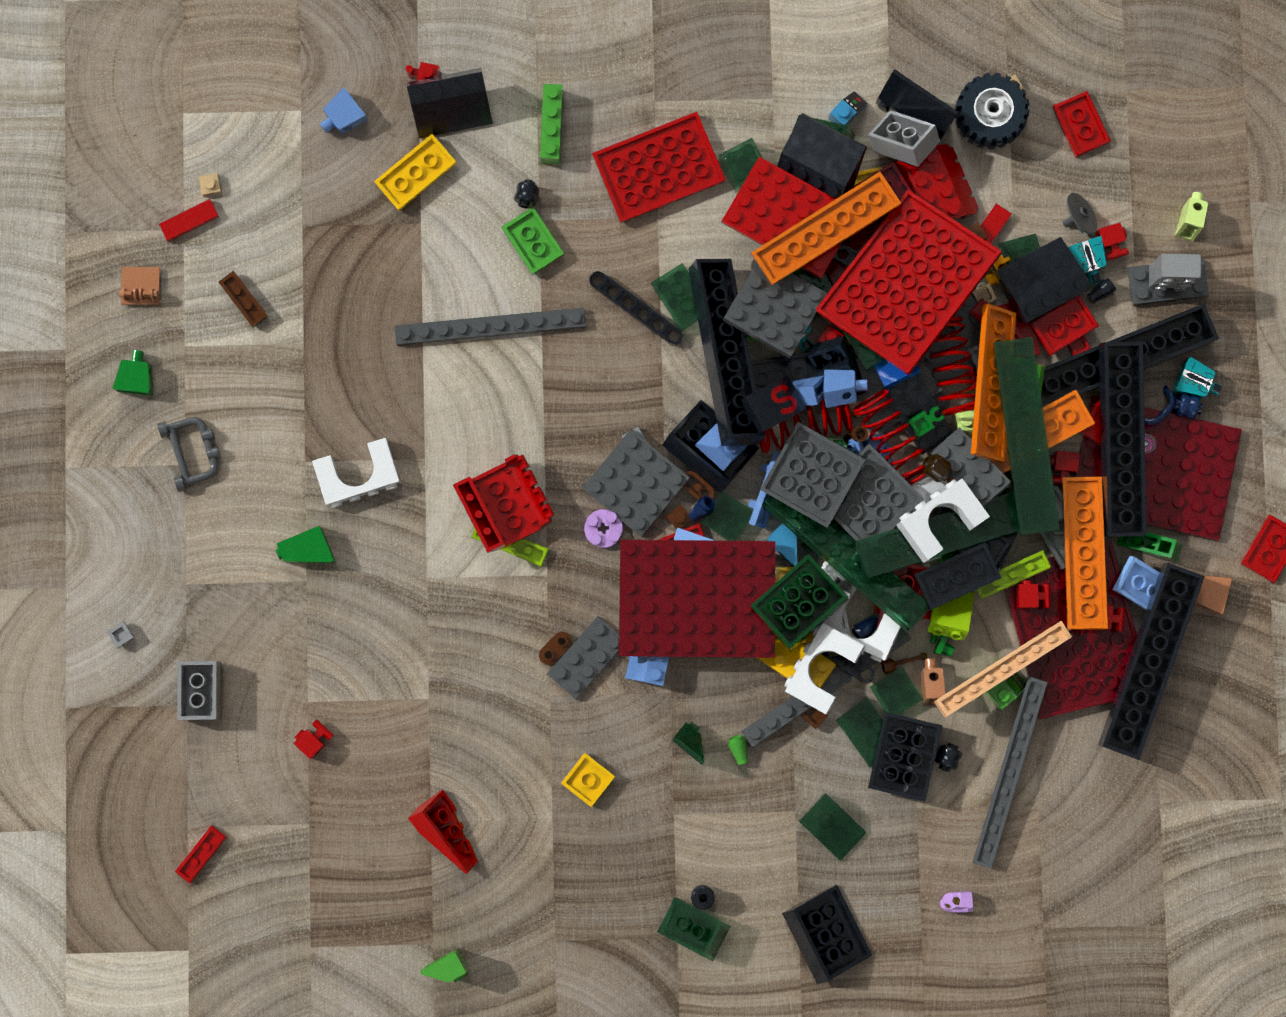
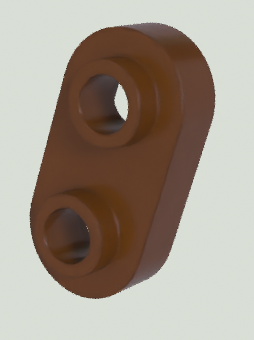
[683,471,715,500]
[539,632,572,665]

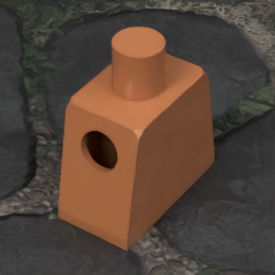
[1195,575,1232,615]
[921,658,946,705]

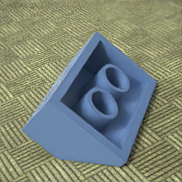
[695,424,749,471]
[625,657,669,687]

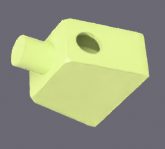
[1175,192,1208,241]

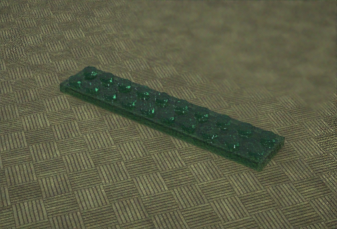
[993,337,1060,535]
[854,485,1048,579]
[762,496,930,632]

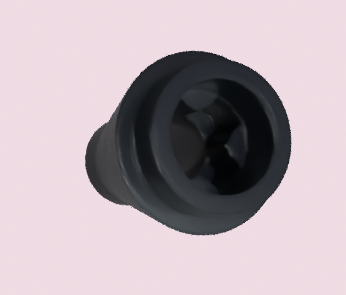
[1087,278,1117,304]

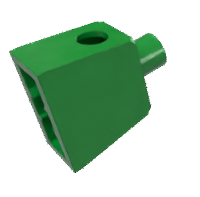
[113,350,153,396]

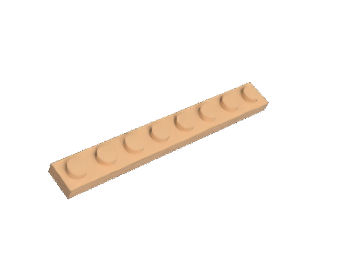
[934,621,1072,718]

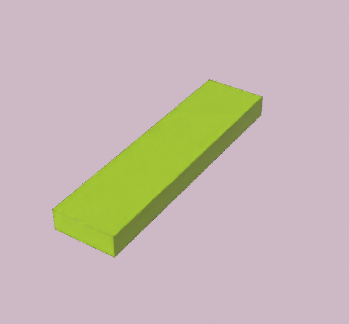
[471,529,549,567]
[976,550,1051,600]

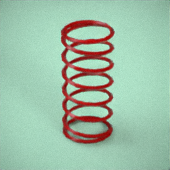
[929,316,976,416]
[853,389,926,485]
[759,399,853,454]

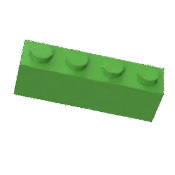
[540,84,563,164]

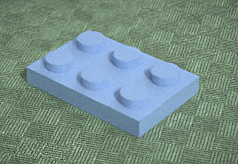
[1112,556,1160,610]

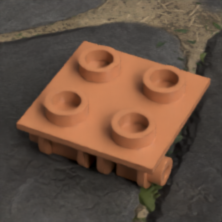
[118,267,160,305]

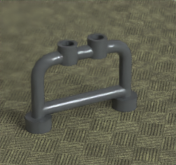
[157,417,221,492]

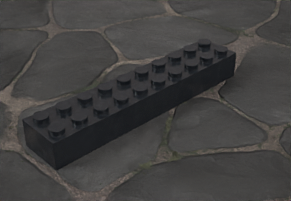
[688,259,766,446]
[1039,304,1219,409]
[1099,342,1147,537]
[1098,563,1205,760]

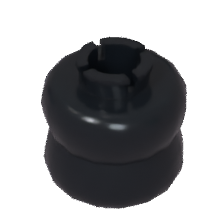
[514,179,540,209]
[935,742,962,772]
[691,885,715,910]

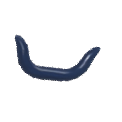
[1144,385,1176,425]

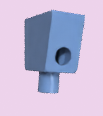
[320,88,368,134]
[824,370,868,408]
[792,376,824,406]

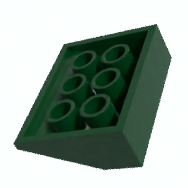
[751,554,848,652]

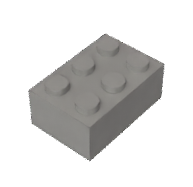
[868,110,940,167]
[1149,254,1201,292]
[177,661,221,720]

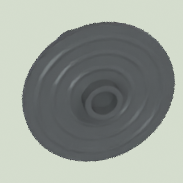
[1062,193,1097,234]

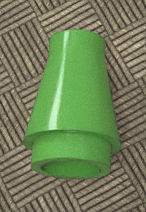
[727,734,749,765]

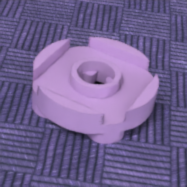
[584,509,623,548]

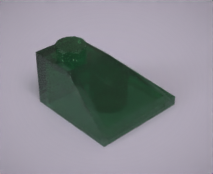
[671,722,704,765]

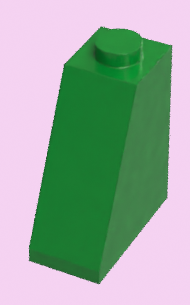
[276,526,336,564]

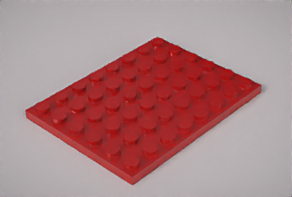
[816,190,1002,376]

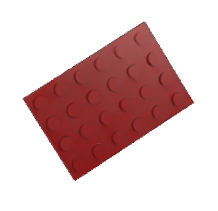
[592,111,726,223]
[721,156,842,279]

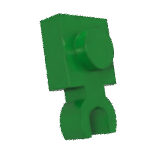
[907,406,944,438]

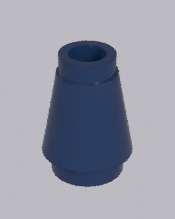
[689,496,715,522]
[852,614,878,639]

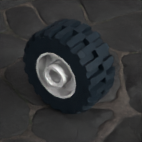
[955,73,1030,149]

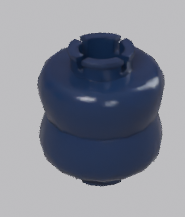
[1173,393,1203,419]

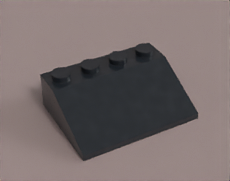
[407,68,493,138]
[876,69,958,144]
[777,113,867,199]
[995,237,1091,323]
[662,400,759,494]
[868,712,942,802]
[782,885,872,984]

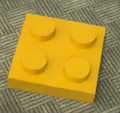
[561,753,615,807]

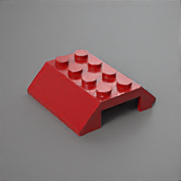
[895,144,979,220]
[453,454,555,553]

